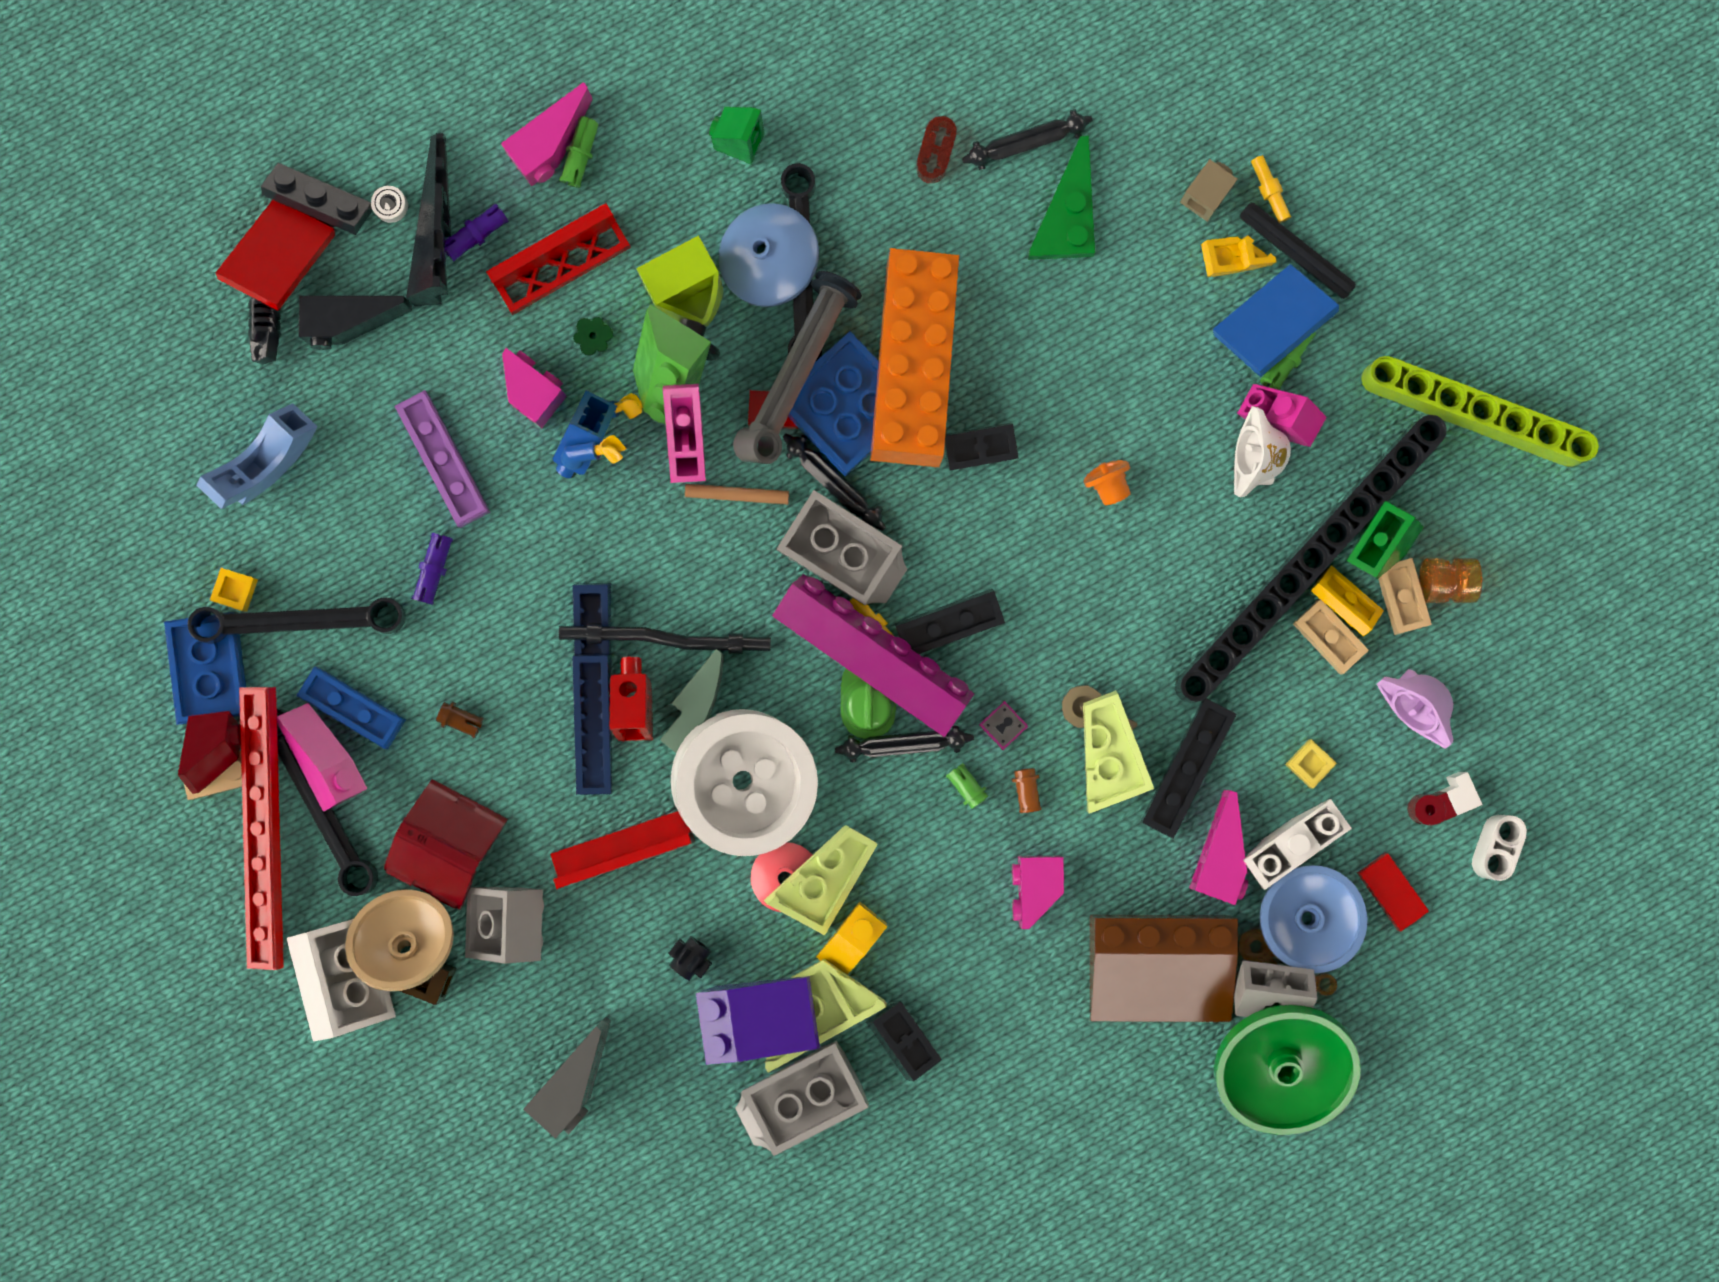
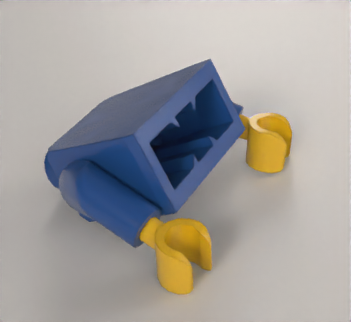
[553,390,642,478]

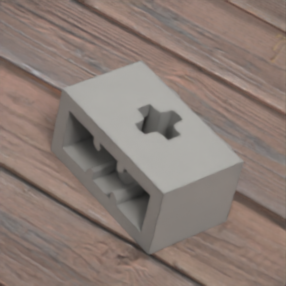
[1234,961,1317,1017]

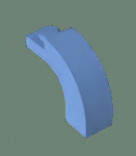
[196,403,318,509]

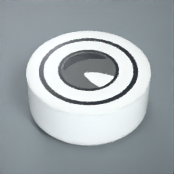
[371,186,408,223]

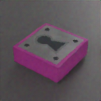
[979,701,1029,750]

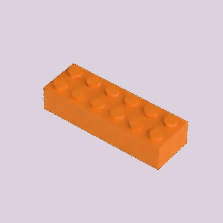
[870,248,959,467]

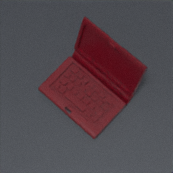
[384,779,509,910]

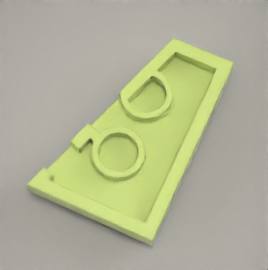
[1083,691,1154,814]
[763,825,878,935]

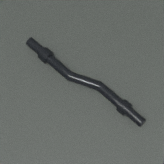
[559,623,771,654]

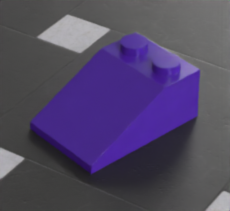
[696,976,820,1065]

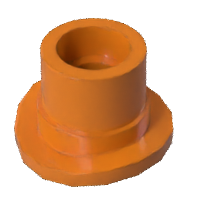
[1084,460,1131,505]

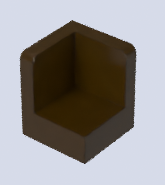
[400,963,457,1005]

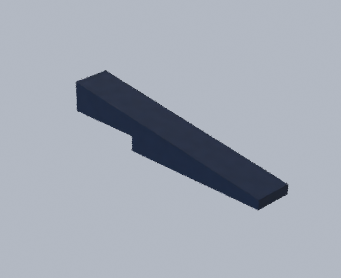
[572,583,612,795]

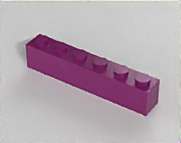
[772,574,975,737]

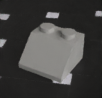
[465,887,544,964]

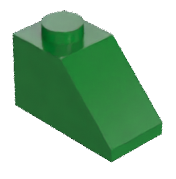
[709,107,765,165]
[1347,501,1424,579]

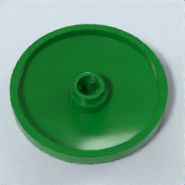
[1214,1005,1361,1135]

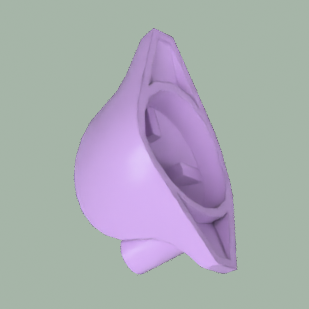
[1376,670,1453,749]

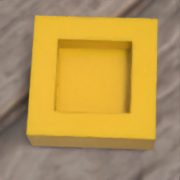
[209,568,258,612]

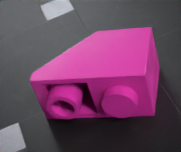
[502,348,567,429]
[1237,384,1327,447]
[1012,856,1064,929]

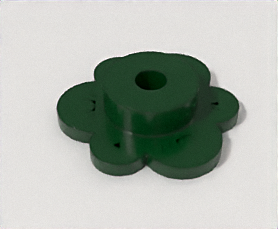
[573,317,613,356]

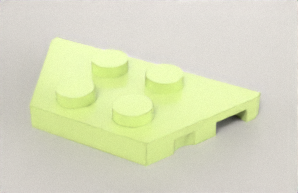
[765,959,887,1073]

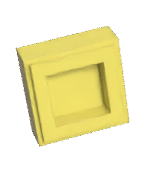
[1285,739,1337,789]

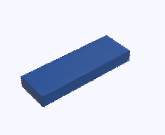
[296,666,406,749]

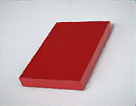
[215,200,335,311]

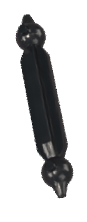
[962,109,1093,170]
[783,433,886,531]
[835,725,974,762]

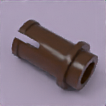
[436,702,484,738]

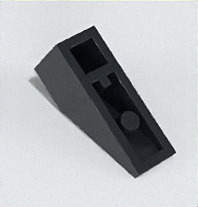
[299,296,412,350]

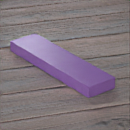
[395,390,490,528]

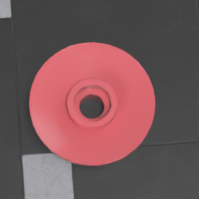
[751,842,812,912]

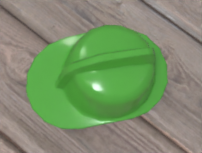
[841,669,896,739]

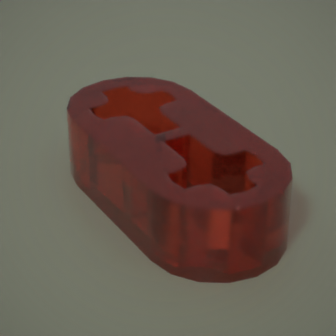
[916,116,957,184]

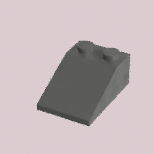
[523,1017,611,1139]

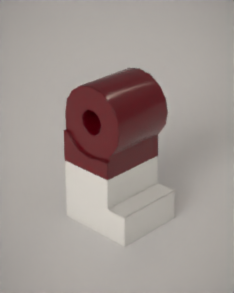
[1407,772,1482,826]

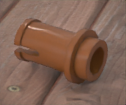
[1012,768,1042,813]

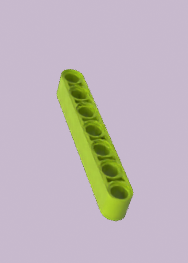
[1361,356,1599,467]

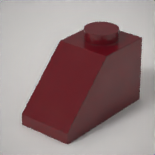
[178,711,241,794]

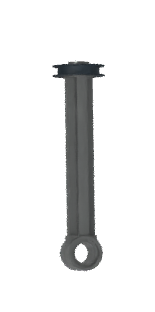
[733,271,862,464]

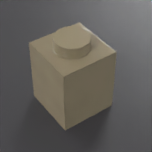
[1180,159,1238,222]

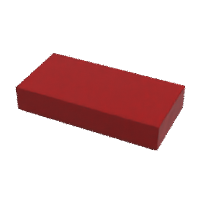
[1357,853,1429,931]

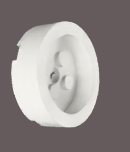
[671,709,818,856]

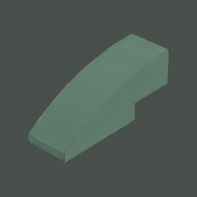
[660,649,724,753]

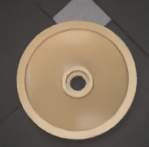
[345,890,454,991]

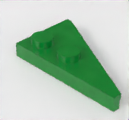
[1028,136,1095,260]

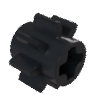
[668,936,712,981]

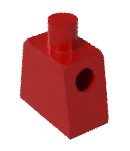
[610,657,653,741]

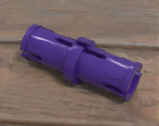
[445,203,509,262]
[411,533,453,605]

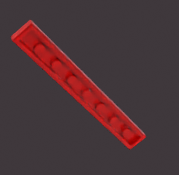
[239,687,284,970]

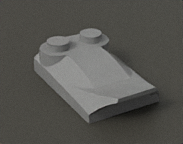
[776,490,907,605]
[735,1041,869,1156]

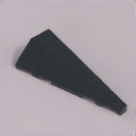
[406,133,451,306]

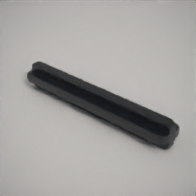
[1240,202,1356,299]

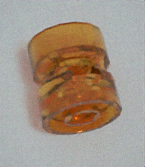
[1419,558,1482,603]

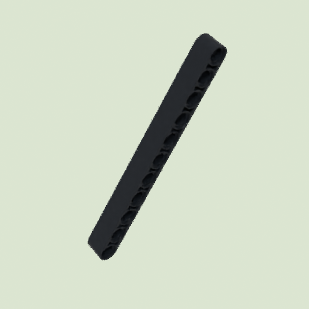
[1175,415,1447,703]

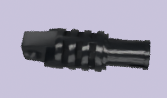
[248,297,281,364]

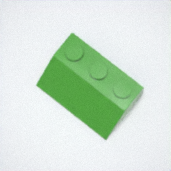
[633,304,711,425]

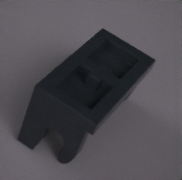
[945,423,1019,471]
[866,1001,942,1082]

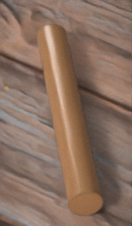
[685,484,789,505]

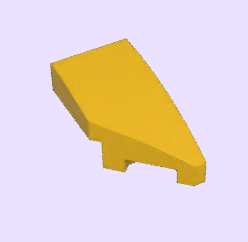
[1201,235,1277,277]

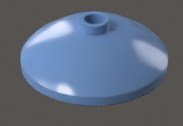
[719,203,819,307]
[1260,865,1367,973]

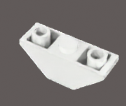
[1243,799,1352,890]

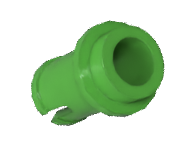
[946,763,988,809]

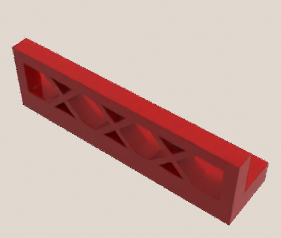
[486,203,631,315]
[550,811,695,889]

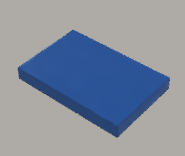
[1213,264,1339,377]
[164,612,246,725]

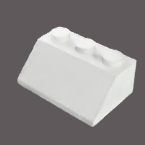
[287,919,396,1041]

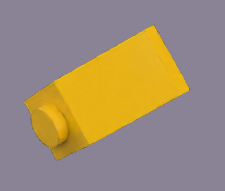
[816,901,887,974]

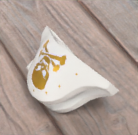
[1234,406,1291,497]

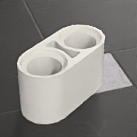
[1472,815,1527,881]

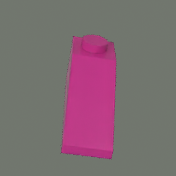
[501,82,593,186]
[663,384,706,483]
[277,703,367,812]
[1189,790,1248,905]

